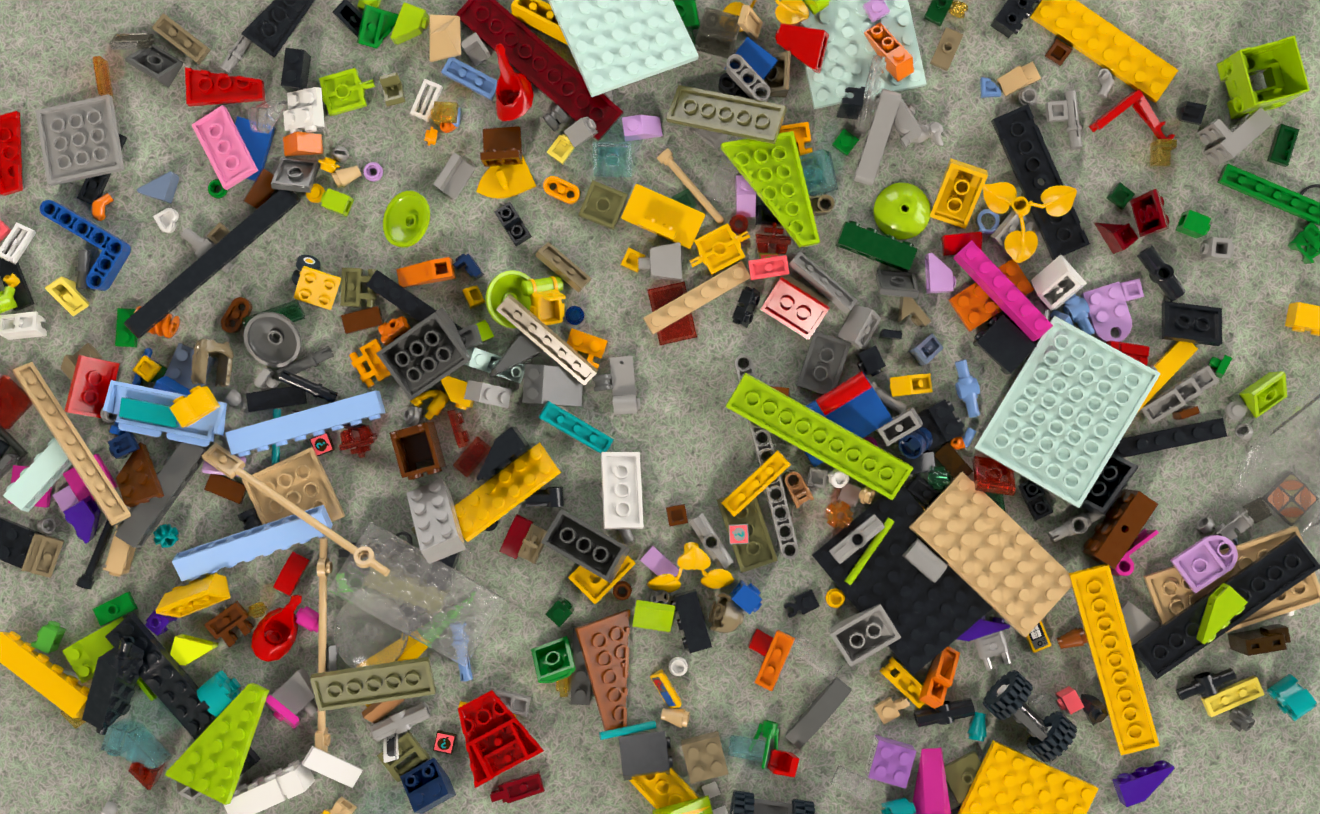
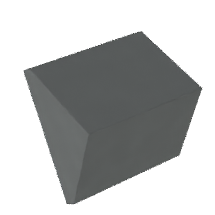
[125,43,183,88]

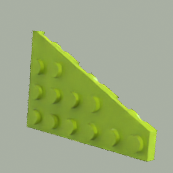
[720,131,820,247]
[165,683,269,805]

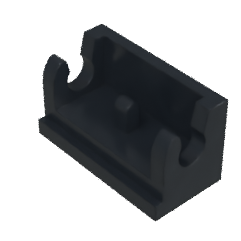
[836,87,865,120]

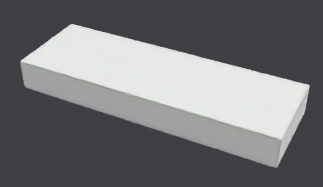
[302,746,363,788]

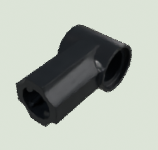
[525,487,564,507]

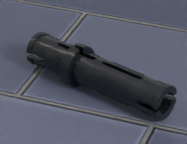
[278,369,338,403]

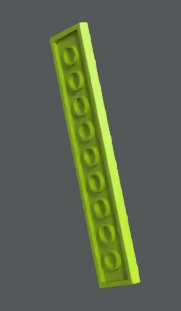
[725,372,913,500]

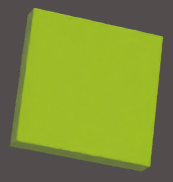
[632,600,675,632]

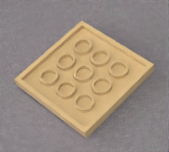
[242,447,345,525]

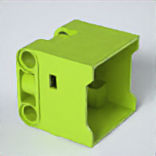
[1216,35,1310,120]

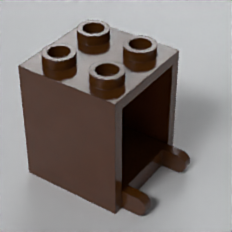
[389,422,446,480]

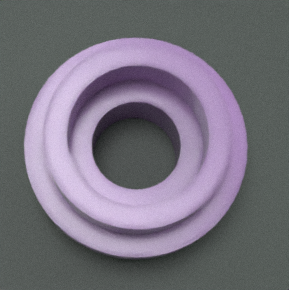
[364,162,383,182]

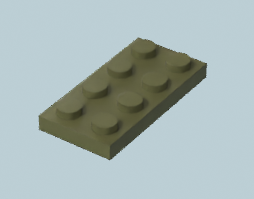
[716,495,778,573]

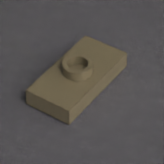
[930,27,963,71]

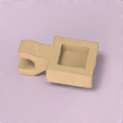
[874,695,910,724]

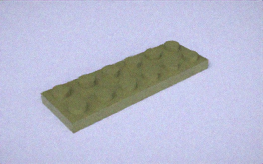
[666,85,787,144]
[310,657,436,711]

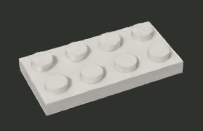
[601,452,644,529]

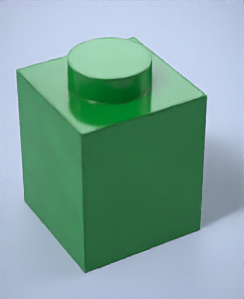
[1175,210,1211,239]

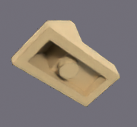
[997,61,1041,97]

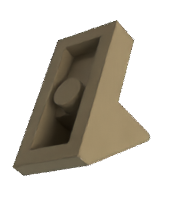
[897,296,931,328]
[61,343,103,381]

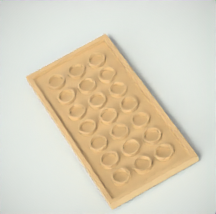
[909,472,1072,637]
[1143,526,1320,633]

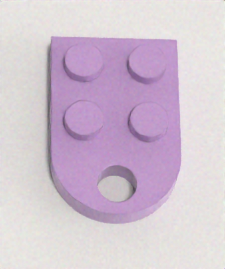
[1081,282,1132,342]
[1170,535,1238,593]

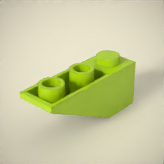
[1196,583,1248,645]

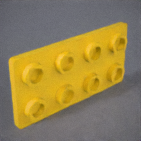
[621,184,705,249]

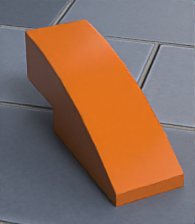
[918,646,960,709]

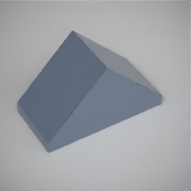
[137,171,179,204]
[909,333,943,366]

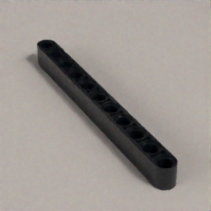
[124,190,301,339]

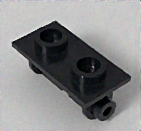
[732,286,760,328]

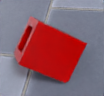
[767,749,799,778]

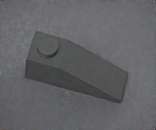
[489,332,543,377]

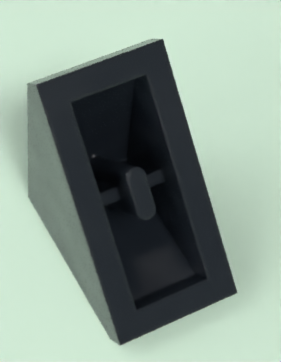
[333,0,363,38]

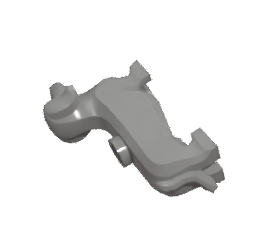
[874,91,944,149]

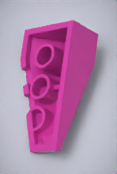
[913,747,951,814]

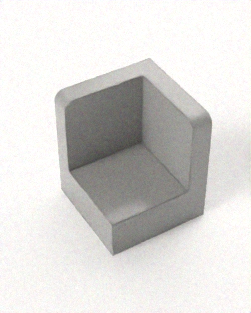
[461,32,491,66]

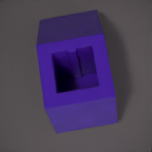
[63,495,101,544]

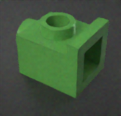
[30,621,66,653]

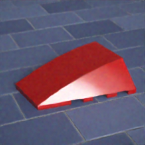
[457,690,544,788]

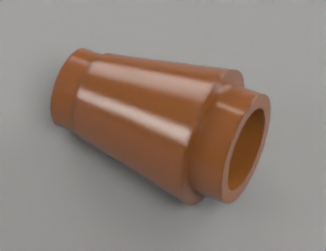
[1056,627,1088,649]

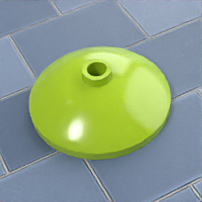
[873,183,931,240]
[383,191,430,248]
[486,270,531,328]

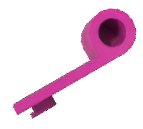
[1110,529,1159,576]

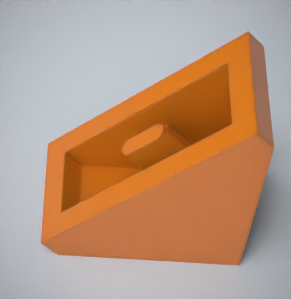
[283,131,323,157]

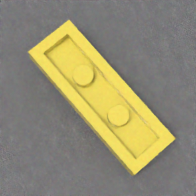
[1201,675,1265,717]

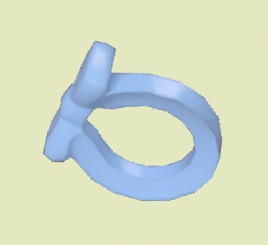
[976,209,1000,234]

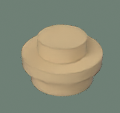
[859,486,875,504]

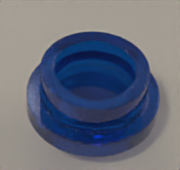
[565,306,585,325]

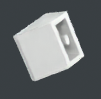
[1031,255,1087,311]

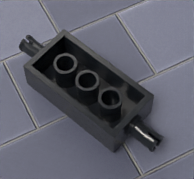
[82,636,145,735]

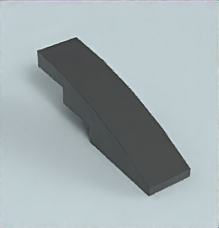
[785,677,852,749]

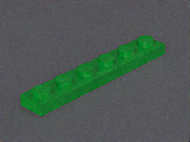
[1217,164,1320,226]

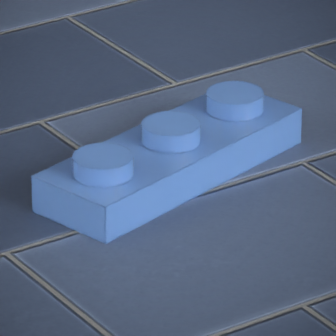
[441,57,497,101]

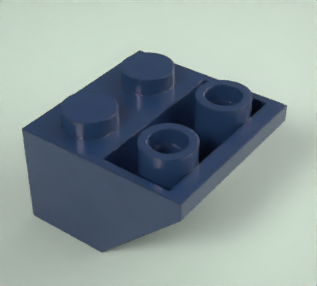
[400,758,456,814]

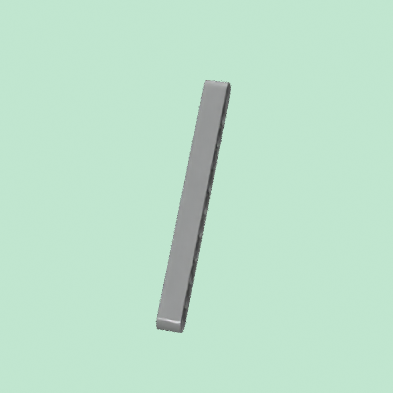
[734,354,799,559]

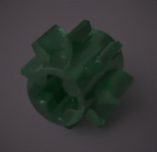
[928,466,951,490]

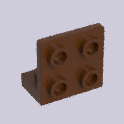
[480,126,523,167]

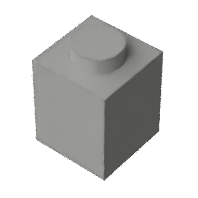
[564,116,598,147]

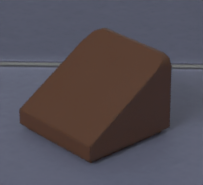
[1045,38,1073,66]

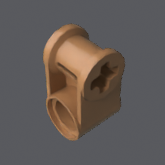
[783,470,814,508]

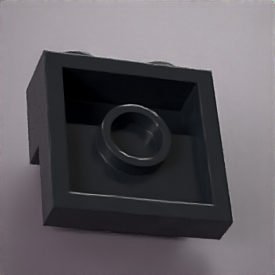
[917,399,964,451]

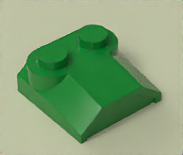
[531,636,576,683]

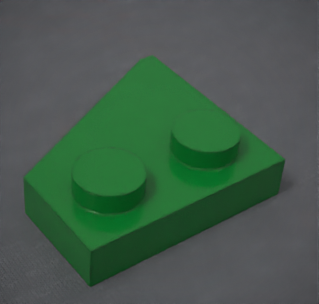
[357,4,399,49]

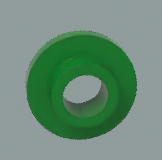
[208,179,228,199]

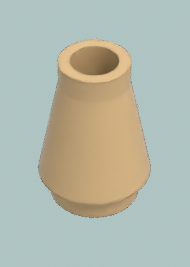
[331,165,362,188]
[661,708,690,728]

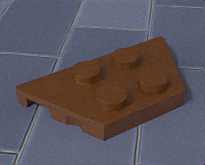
[116,442,164,508]

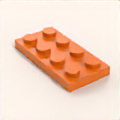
[949,259,1034,332]

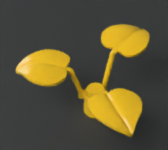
[719,0,809,33]
[983,182,1077,263]
[647,542,735,593]

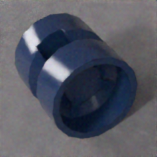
[898,427,933,459]

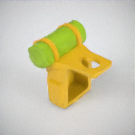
[521,276,566,325]

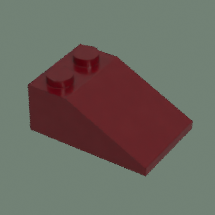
[1130,189,1169,237]

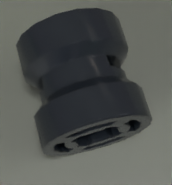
[237,508,262,531]

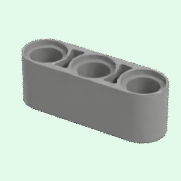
[726,54,770,102]

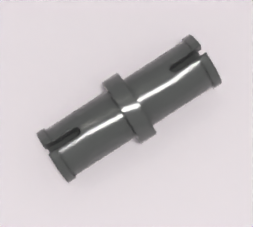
[75,250,91,289]

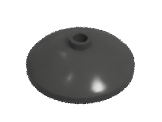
[244,312,302,367]

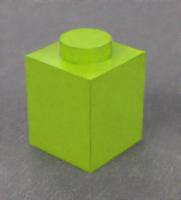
[321,188,354,217]

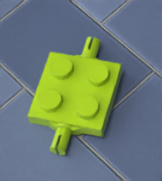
[319,68,375,116]

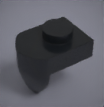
[1176,101,1207,125]
[1080,694,1108,726]

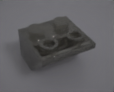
[695,7,741,59]

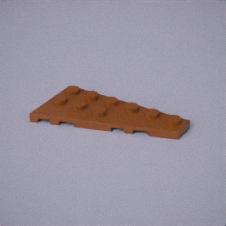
[575,609,630,739]

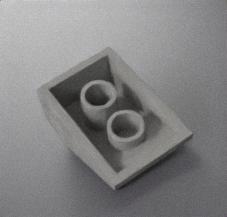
[829,604,901,667]

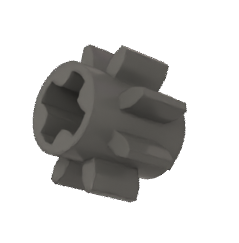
[1229,707,1255,732]

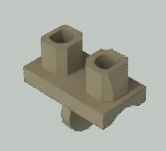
[518,524,548,564]

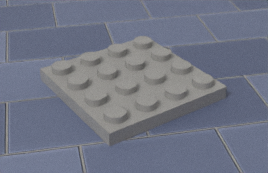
[35,94,125,186]

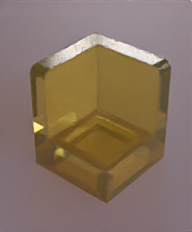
[1150,139,1177,166]

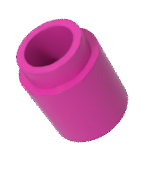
[295,606,319,633]

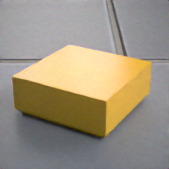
[620,247,646,273]
[133,355,162,382]

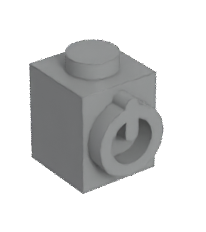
[1200,237,1234,262]

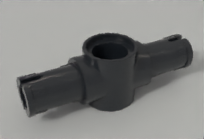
[1176,668,1237,701]

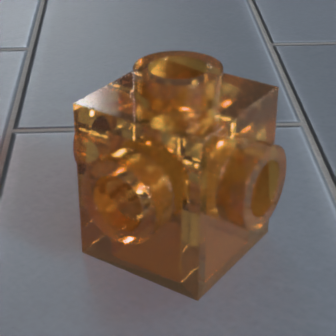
[824,501,854,529]

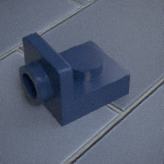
[453,254,484,278]
[108,432,140,459]

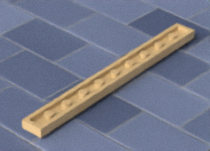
[13,362,131,525]

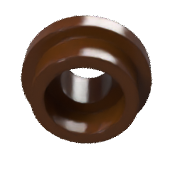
[613,581,632,600]

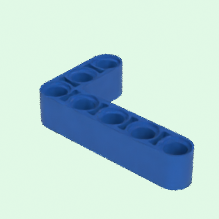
[40,200,131,291]

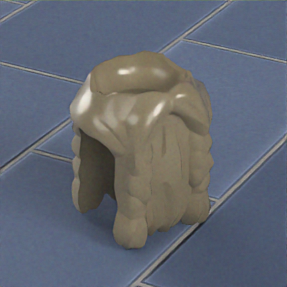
[191,339,234,387]

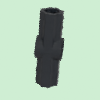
[1137,245,1186,302]
[914,698,975,727]

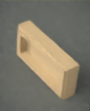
[737,5,763,40]

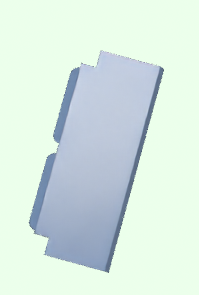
[103,380,227,447]

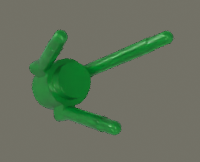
[748,720,780,769]

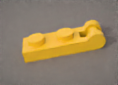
[879,657,925,709]

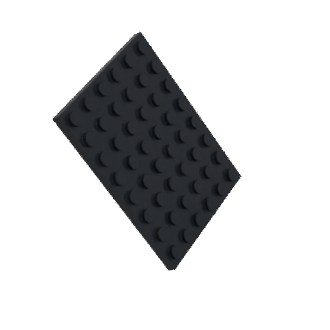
[812,485,993,675]

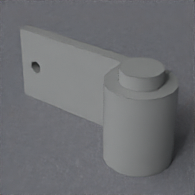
[610,355,641,415]

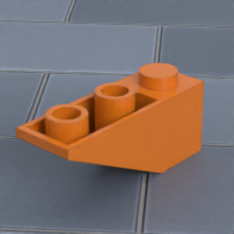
[864,22,914,82]
[396,257,456,288]

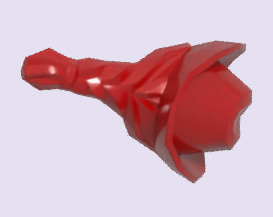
[495,43,534,121]
[251,595,302,662]

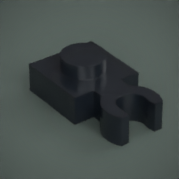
[783,589,820,618]

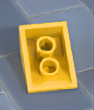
[930,158,988,229]

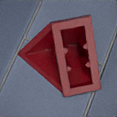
[1094,223,1139,254]

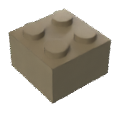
[681,731,728,784]

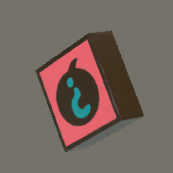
[309,432,335,457]
[433,730,457,755]

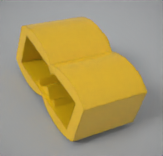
[169,385,220,428]

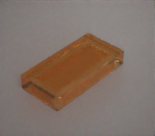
[93,56,114,98]

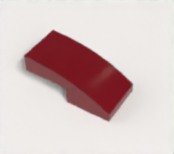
[499,514,534,560]

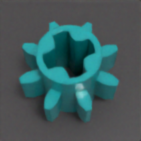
[153,524,179,548]

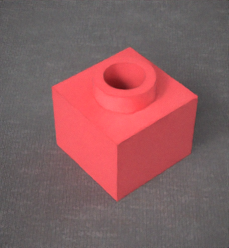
[1056,686,1084,714]

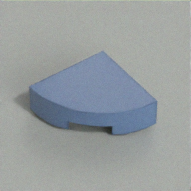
[980,77,1001,98]
[1050,310,1075,327]

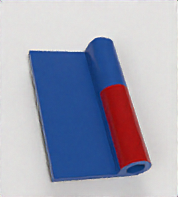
[804,371,893,467]

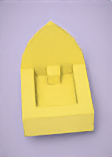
[547,134,575,165]

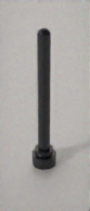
[76,519,113,589]

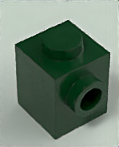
[545,597,574,627]

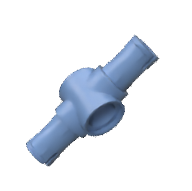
[1063,294,1095,335]
[955,359,981,418]

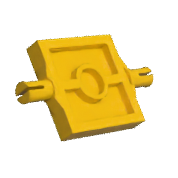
[689,223,750,275]

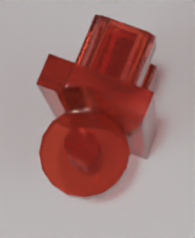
[755,222,791,254]
[339,425,377,458]

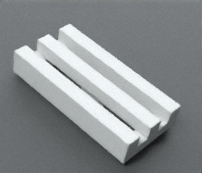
[410,79,443,122]
[0,223,36,265]

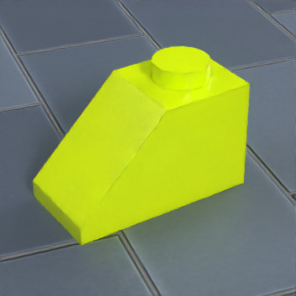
[170,634,219,665]

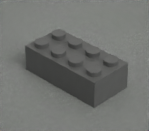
[541,509,631,583]

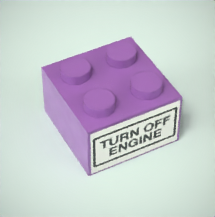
[865,735,916,789]

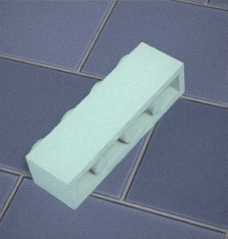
[3,438,72,512]

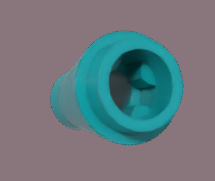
[967,712,987,742]

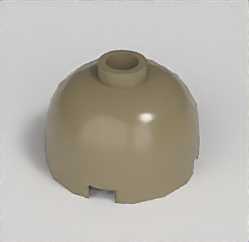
[708,593,744,633]

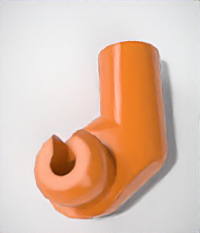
[92,193,114,221]

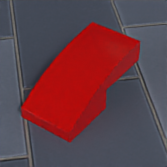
[273,551,310,597]

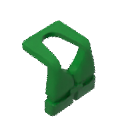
[1288,222,1320,264]

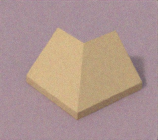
[428,15,461,62]

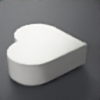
[153,208,179,233]

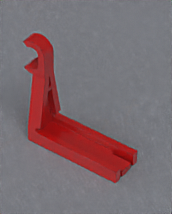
[1088,89,1175,142]

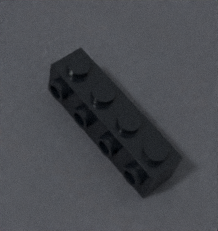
[990,0,1040,38]

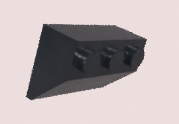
[1081,454,1138,515]

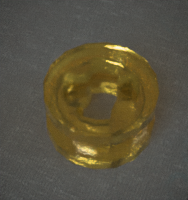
[949,1,968,19]

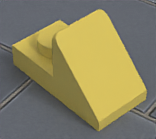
[45,276,89,316]

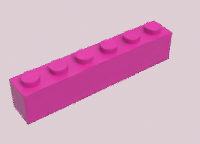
[953,240,1053,342]

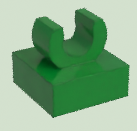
[1208,355,1232,379]

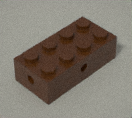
[1082,489,1158,569]

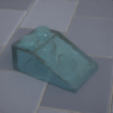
[799,149,838,196]

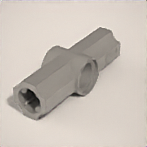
[689,513,734,569]
[829,514,885,564]
[371,701,431,741]

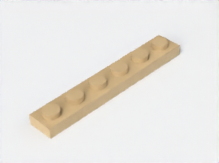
[643,261,750,335]

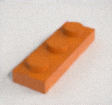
[754,630,796,692]

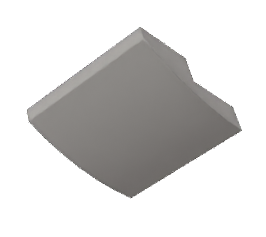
[990,210,1042,264]
[1121,600,1158,655]

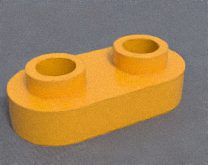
[543,176,580,204]

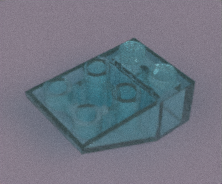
[101,718,173,769]

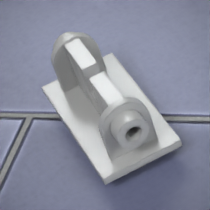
[1213,510,1254,545]

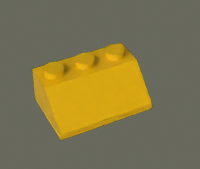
[156,573,231,618]

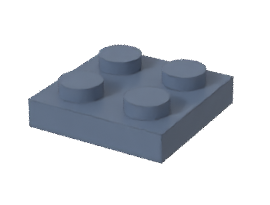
[164,343,216,390]

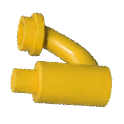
[410,390,449,421]

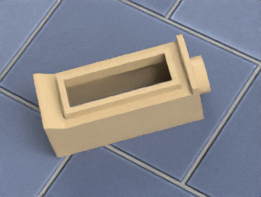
[103,524,136,577]

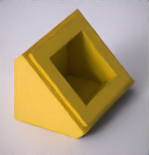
[462,285,485,310]

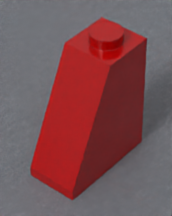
[775,23,829,73]

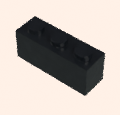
[671,589,712,653]

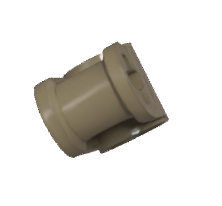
[809,195,835,216]

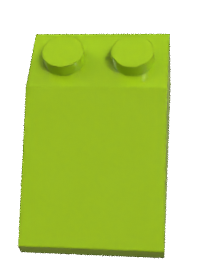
[62,617,124,684]

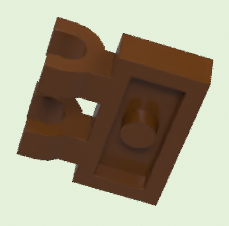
[204,601,254,647]

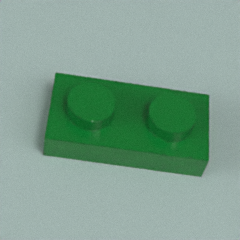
[115,308,138,348]

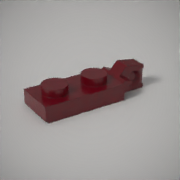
[490,771,545,803]

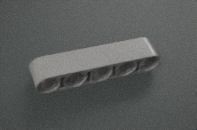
[853,89,902,186]

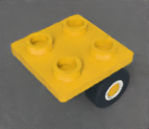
[292,255,341,310]

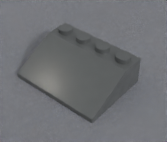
[376,307,471,400]

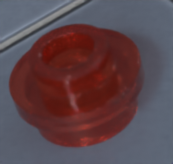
[729,214,748,234]

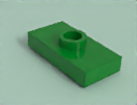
[93,591,138,626]

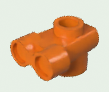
[378,316,411,346]

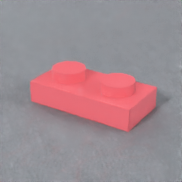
[748,255,789,280]

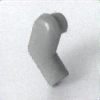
[1097,68,1114,99]

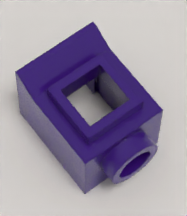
[145,610,178,636]

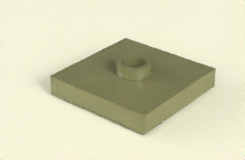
[578,180,628,230]
[944,750,981,804]

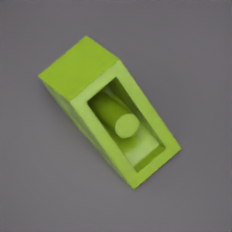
[390,2,429,45]

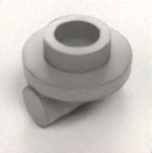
[403,406,423,426]

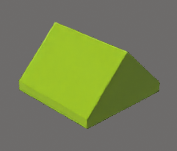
[1239,371,1287,418]

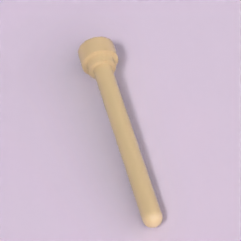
[657,148,724,224]

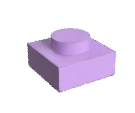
[863,0,890,23]

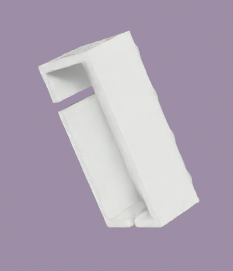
[224,760,315,814]

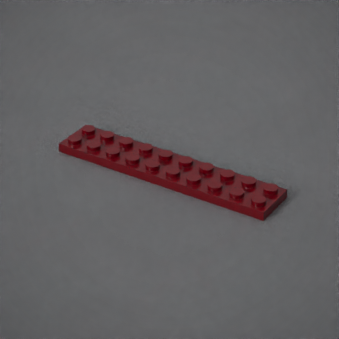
[455,0,624,142]

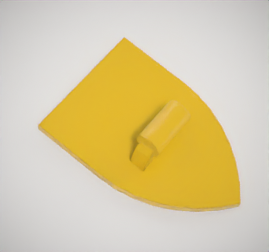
[476,155,536,199]

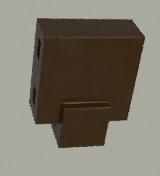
[1228,624,1291,656]

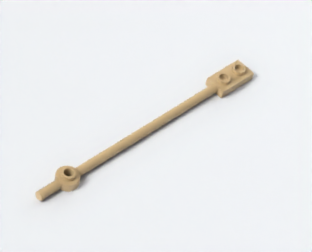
[202,442,390,577]
[315,538,333,754]

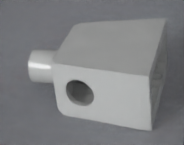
[638,242,682,281]
[272,668,318,717]

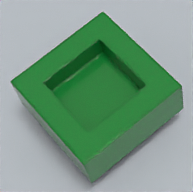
[832,129,859,156]

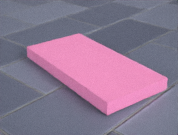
[192,105,258,190]

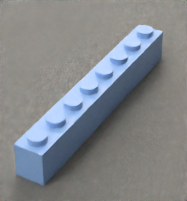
[225,390,386,457]
[172,505,333,581]

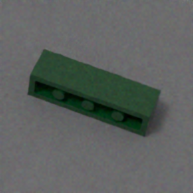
[835,221,918,272]

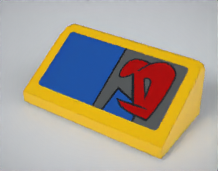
[650,669,682,709]

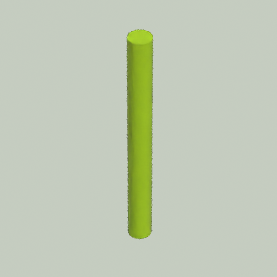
[845,517,894,585]

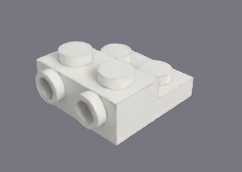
[283,87,325,134]

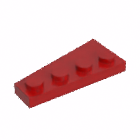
[185,67,265,107]
[0,111,23,196]

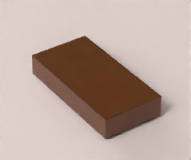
[243,168,275,209]
[341,306,384,334]
[204,474,247,504]

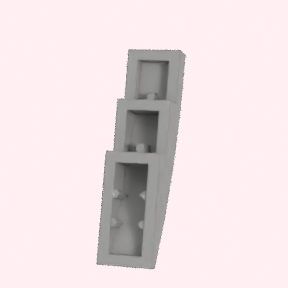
[1141,365,1219,424]

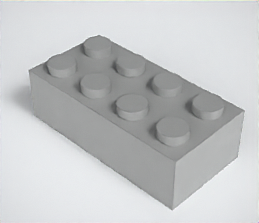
[406,478,466,564]

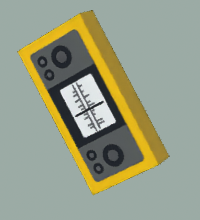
[1026,621,1052,653]

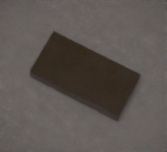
[934,442,973,479]

